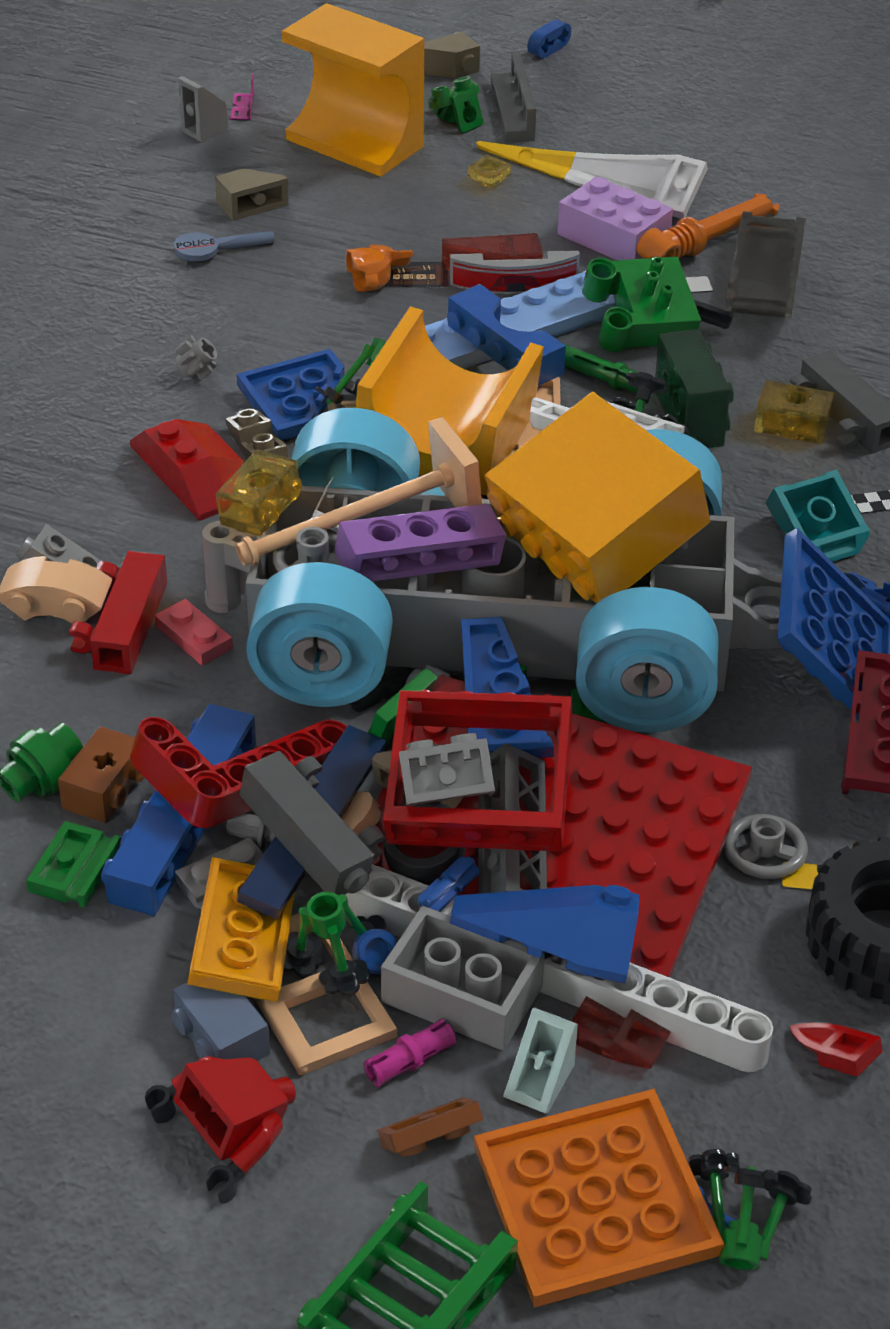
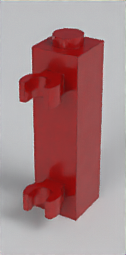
[68,551,167,675]

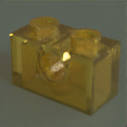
[754,380,834,445]
[216,449,302,537]

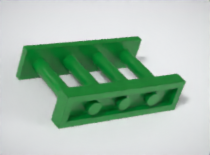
[297,1181,518,1329]

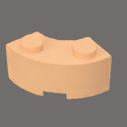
[0,556,113,623]

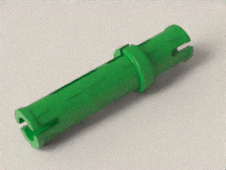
[564,344,638,393]

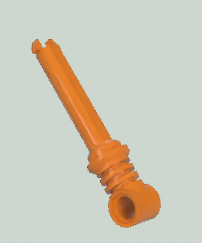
[636,193,779,259]

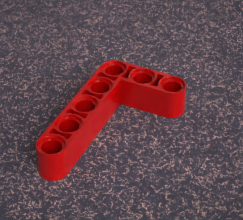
[130,716,347,828]

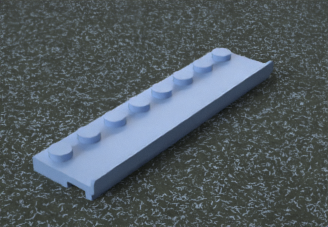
[425,259,622,369]

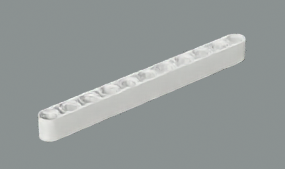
[345,864,773,1072]

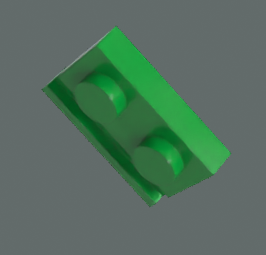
[26,821,121,908]

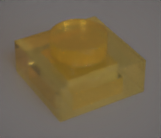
[468,154,511,187]

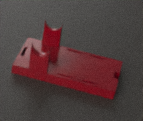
[841,650,890,795]

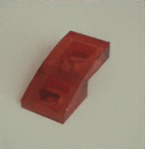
[572,996,671,1069]

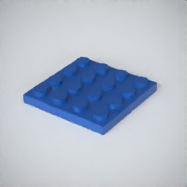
[777,528,890,720]

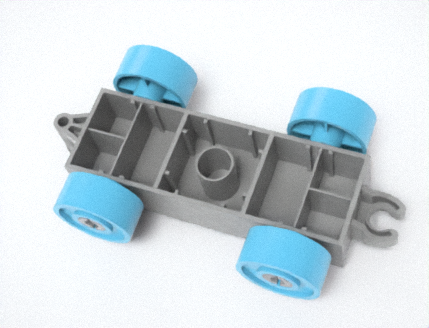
[202,408,782,733]

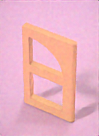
[254,913,397,1075]

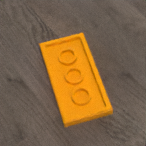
[187,857,295,1002]

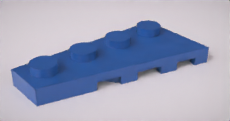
[461,617,554,758]

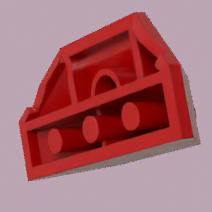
[130,419,244,521]

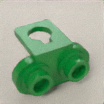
[427,76,484,133]

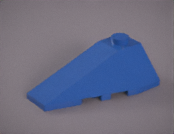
[449,885,640,984]

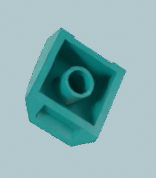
[765,469,870,562]

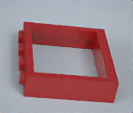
[383,689,572,852]

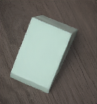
[503,1008,578,1113]

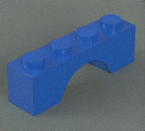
[447,284,566,386]

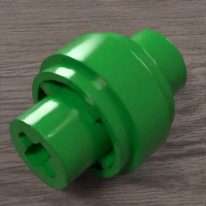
[0,723,83,802]

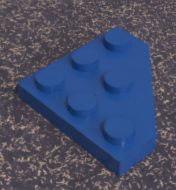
[236,349,345,441]

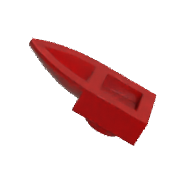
[790,1022,883,1077]

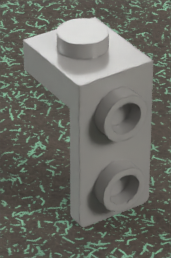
[16,524,102,568]

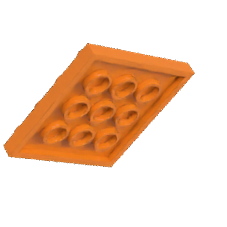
[474,1088,724,1308]

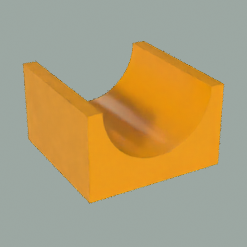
[282,3,424,177]
[356,306,544,496]

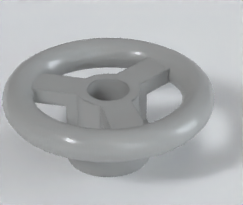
[273,527,341,572]
[723,814,808,879]

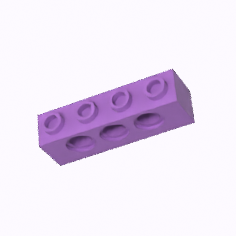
[334,504,506,581]

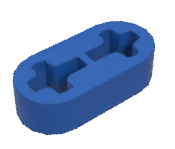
[527,19,572,58]

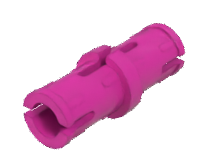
[363,1018,456,1088]

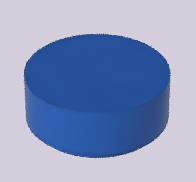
[352,929,397,974]

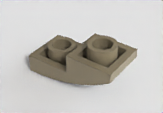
[225,409,289,468]

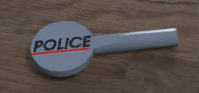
[174,231,275,261]

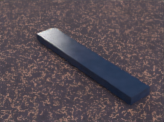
[237,725,386,920]

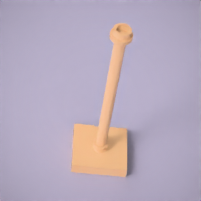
[235,417,482,566]

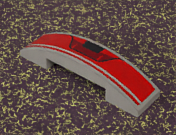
[450,251,580,294]

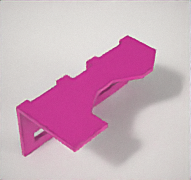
[230,74,255,120]

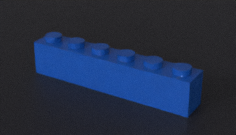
[101,703,256,916]

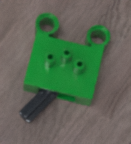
[581,257,733,352]

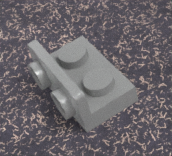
[399,733,495,806]

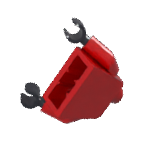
[145,1056,296,1203]

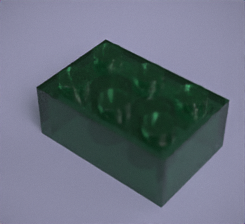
[655,329,734,448]

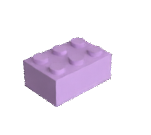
[557,176,673,260]

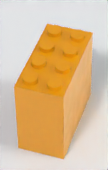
[485,391,711,603]

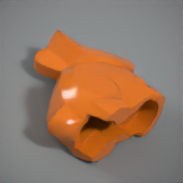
[346,244,413,292]

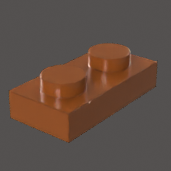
[377,1097,483,1157]

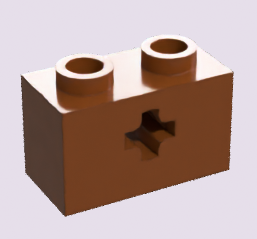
[58,726,144,823]

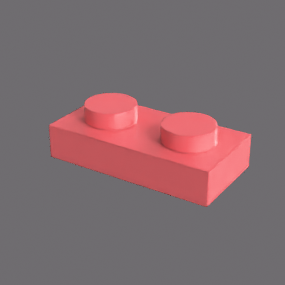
[154,599,233,666]

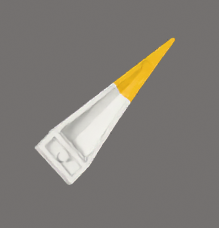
[476,141,708,219]

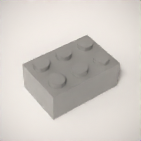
[381,905,544,1051]

